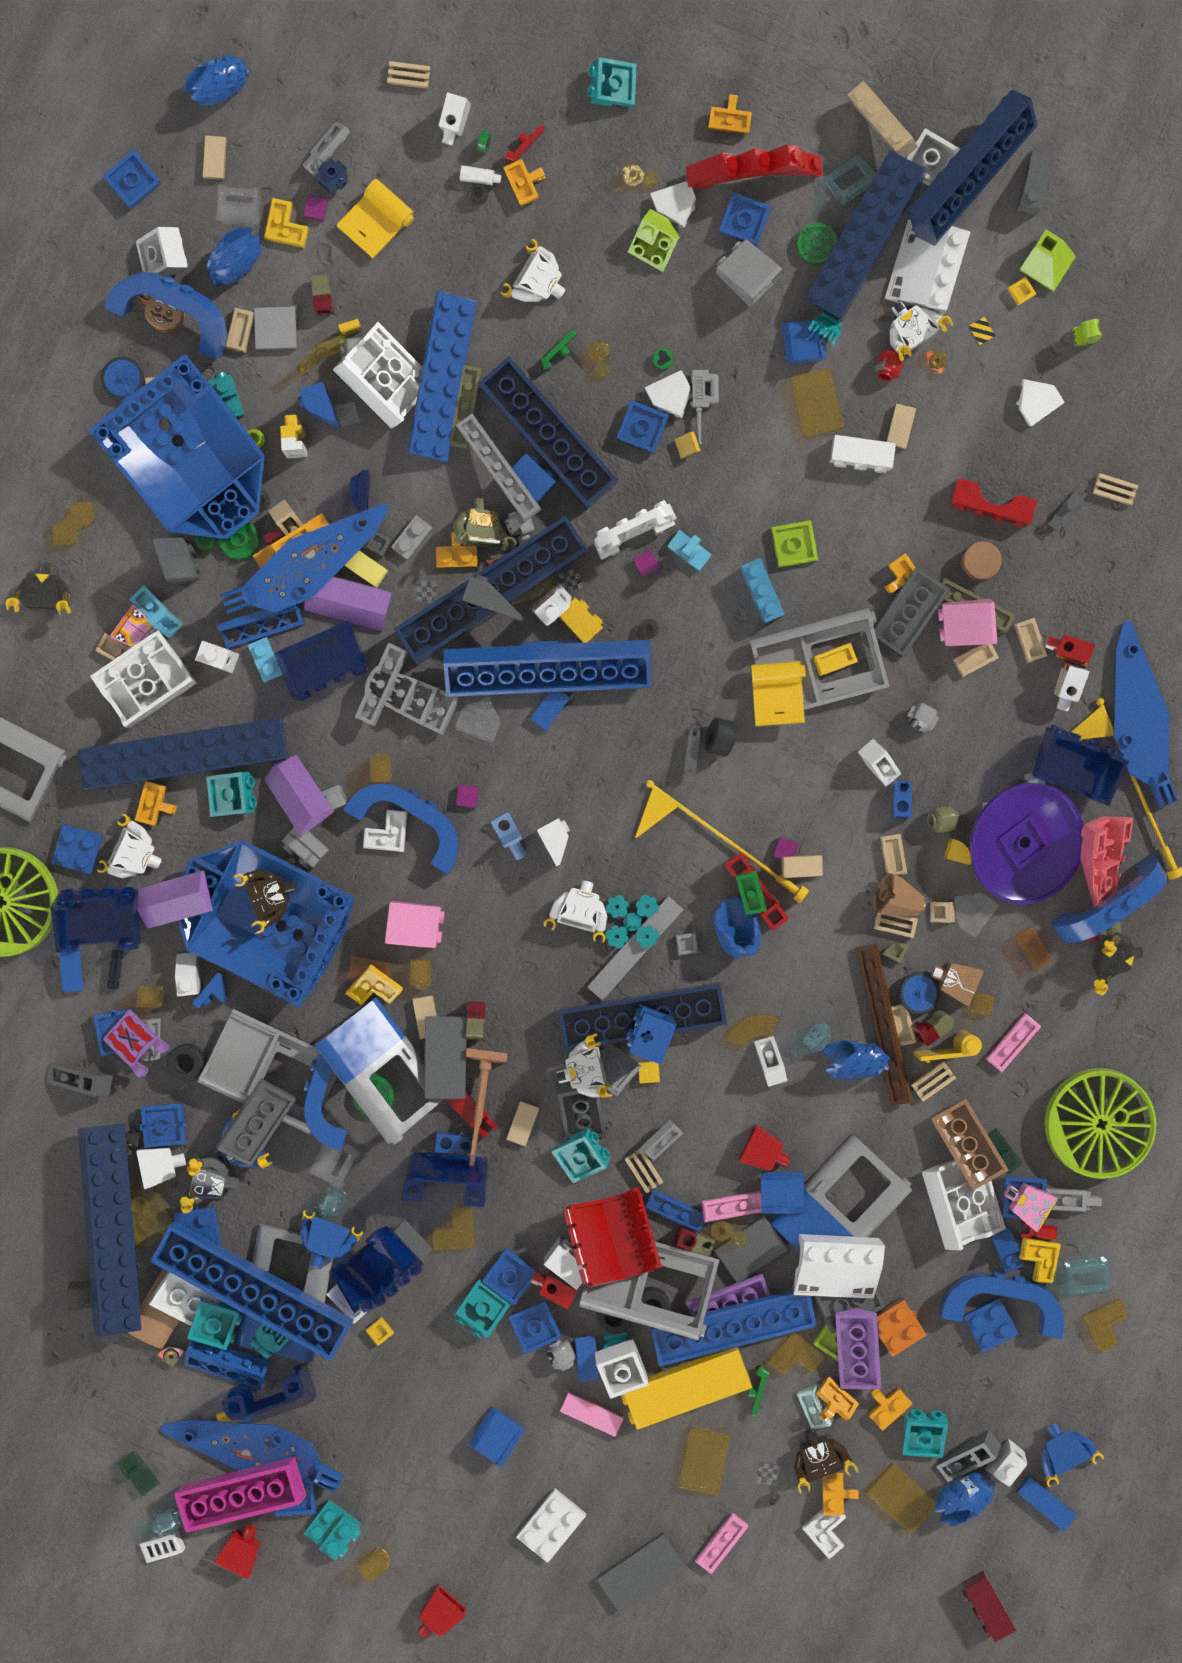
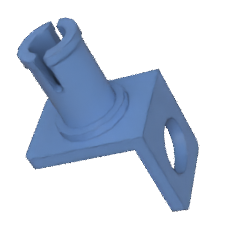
[491,812,527,860]

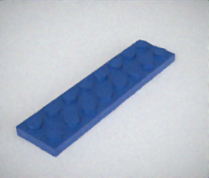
[407,291,477,463]
[650,1290,817,1367]

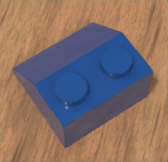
[298,382,341,429]

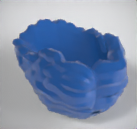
[713,895,762,959]

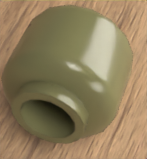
[927,805,960,833]

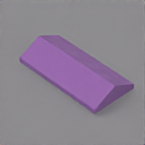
[304,576,392,632]
[264,755,334,836]
[137,871,213,929]
[686,1274,771,1316]
[835,1308,881,1389]

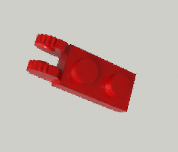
[444,1091,498,1138]

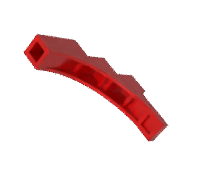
[686,144,822,190]

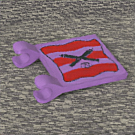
[103,1009,169,1077]

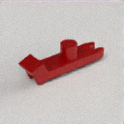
[505,125,545,163]

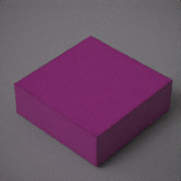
[304,195,328,221]
[633,550,660,578]
[456,785,479,808]
[773,837,799,859]

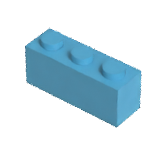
[740,558,784,624]

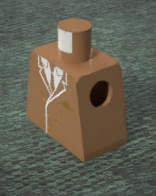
[931,962,984,1007]

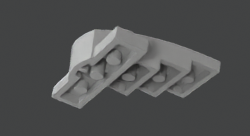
[355,643,460,735]

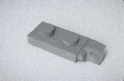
[302,122,350,175]
[1046,1188,1102,1212]

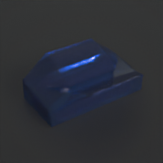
[349,470,370,513]

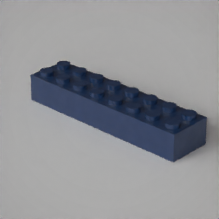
[908,90,1038,246]
[806,150,926,322]
[478,356,618,510]
[558,982,727,1051]

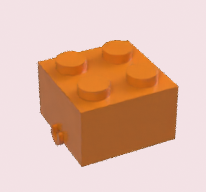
[877,1297,927,1357]

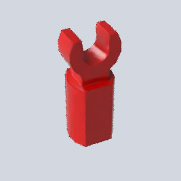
[1020,1221,1057,1240]

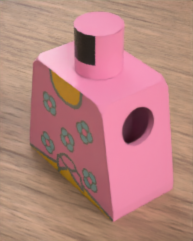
[1004,1183,1058,1232]

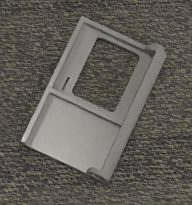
[0,717,68,823]
[198,1009,337,1134]
[579,1242,719,1340]

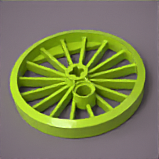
[0,847,59,957]
[1045,1068,1156,1179]

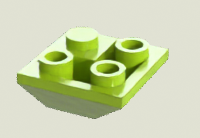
[628,209,680,272]
[1019,229,1076,292]

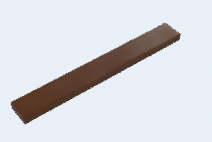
[856,943,913,1106]

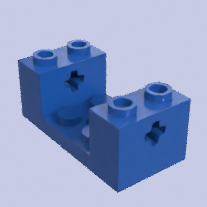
[626,1005,676,1065]

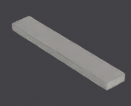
[456,414,542,522]
[587,896,684,1000]

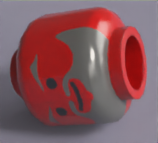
[874,349,904,382]

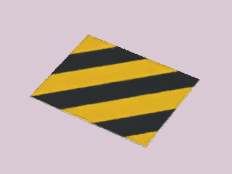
[969,317,995,345]

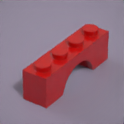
[949,478,1038,528]
[723,852,789,931]

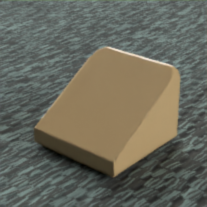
[930,902,955,923]

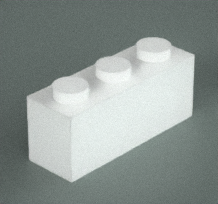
[829,435,896,473]

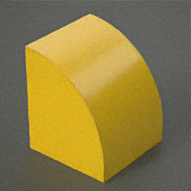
[944,839,971,865]

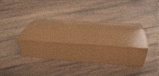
[931,1099,1009,1191]
[128,1269,180,1349]

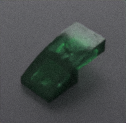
[988,1128,1023,1175]
[117,1451,160,1497]

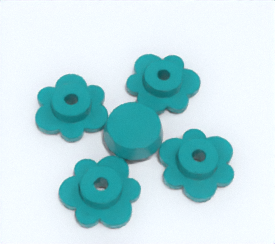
[605,895,659,949]

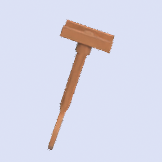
[466,1048,508,1166]

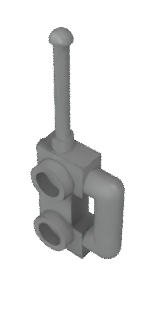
[690,370,719,445]

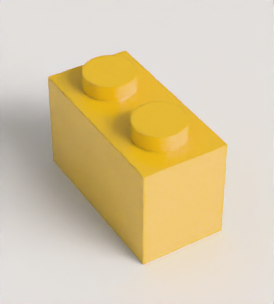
[559,597,603,643]

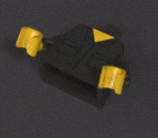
[6,562,71,615]
[1091,932,1143,995]

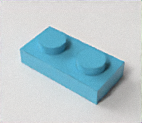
[248,637,283,683]

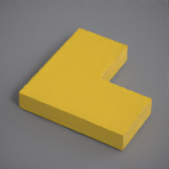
[264,198,309,248]
[345,964,403,1005]
[1019,1238,1061,1284]

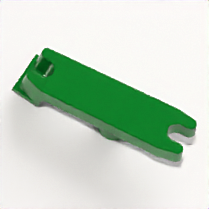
[540,330,577,372]
[748,1364,769,1416]

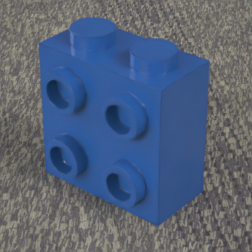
[498,454,556,504]

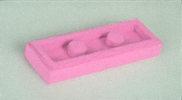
[985,1013,1041,1073]
[701,1190,762,1222]
[560,1391,624,1437]
[695,1512,749,1574]

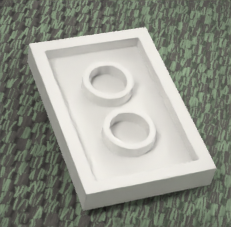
[148,1272,221,1326]
[516,1488,586,1563]

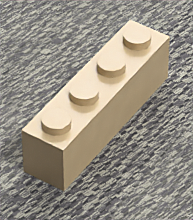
[848,81,918,158]

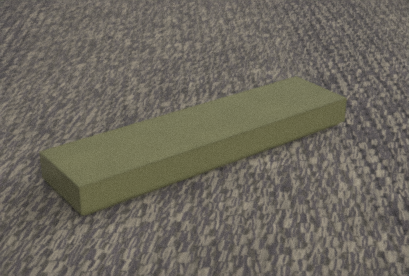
[449,365,483,449]
[941,578,1016,634]

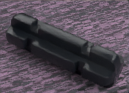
[107,949,124,990]

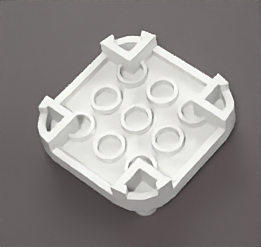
[594,500,677,560]

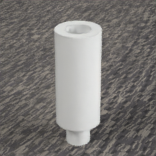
[460,165,502,186]

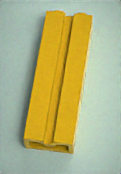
[621,1347,752,1430]

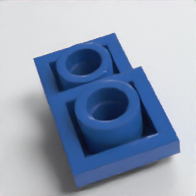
[59,947,84,992]
[574,1335,599,1382]

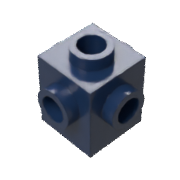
[315,158,349,196]

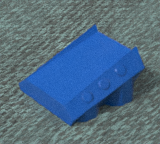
[781,320,827,365]
[761,1172,805,1214]
[469,1407,526,1466]

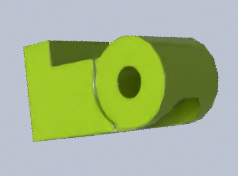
[1072,319,1102,347]

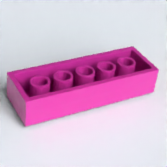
[174,1456,306,1533]

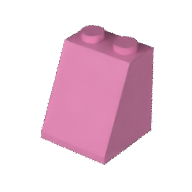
[938,599,997,646]
[385,901,445,948]

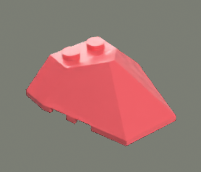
[1080,816,1133,907]

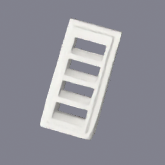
[140,1529,185,1563]

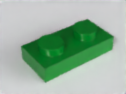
[736,870,767,916]

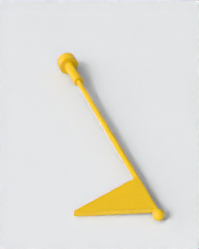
[1060,698,1182,880]
[635,780,809,903]

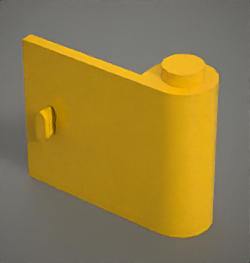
[336,179,414,259]
[751,661,806,727]
[913,1030,982,1063]

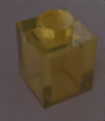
[370,753,393,783]
[410,959,433,989]
[137,984,163,1008]
[357,1546,390,1584]

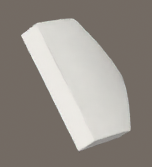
[650,181,696,228]
[645,370,691,418]
[1016,379,1064,426]

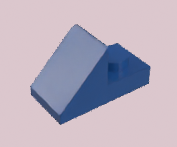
[192,971,227,1009]
[990,1227,1024,1273]

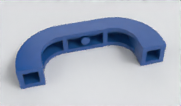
[104,272,227,360]
[343,784,459,874]
[1050,855,1167,943]
[303,1052,347,1150]
[938,1271,1064,1339]

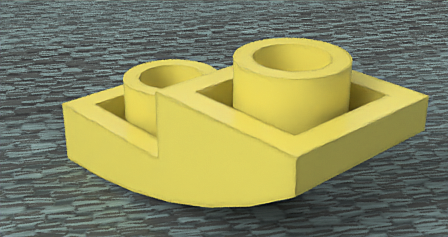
[345,550,388,587]

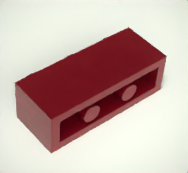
[962,1571,1016,1642]

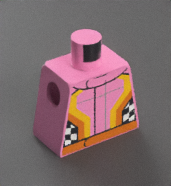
[110,605,157,647]

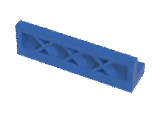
[217,604,304,649]
[184,1340,270,1390]

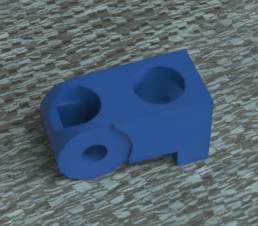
[891,780,912,819]
[434,1131,473,1153]

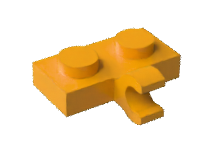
[708,94,752,135]
[503,159,546,207]
[436,532,478,568]
[884,553,916,594]
[135,781,177,826]
[816,1377,859,1421]
[868,1387,913,1431]
[822,1473,859,1515]

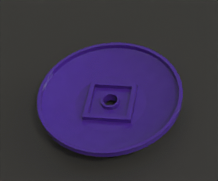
[970,783,1084,904]

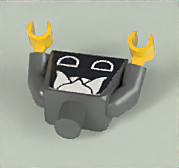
[180,1154,239,1213]

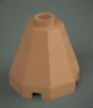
[873,873,926,916]

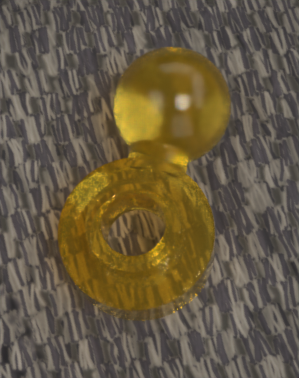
[622,163,659,188]
[588,340,610,379]
[711,1220,747,1247]

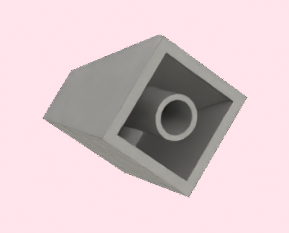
[716,239,782,307]

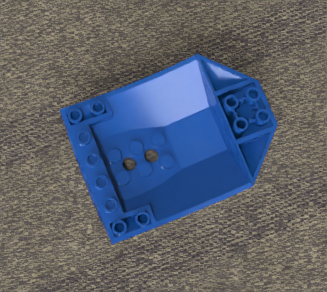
[88,354,265,539]
[178,841,355,1008]

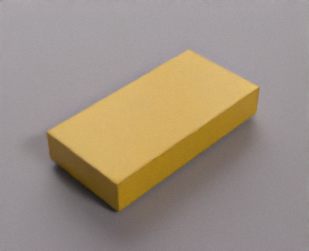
[812,643,858,676]

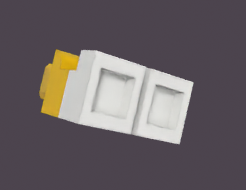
[280,415,307,458]

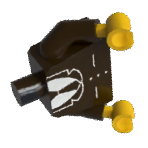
[232,869,297,934]
[794,1428,858,1494]

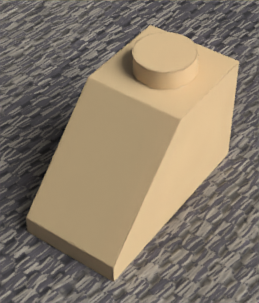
[268,499,303,536]

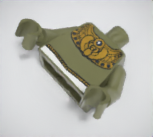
[453,498,516,551]

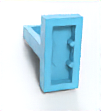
[667,530,712,571]
[130,585,183,638]

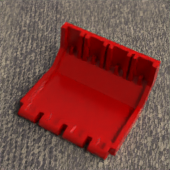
[563,1188,662,1288]

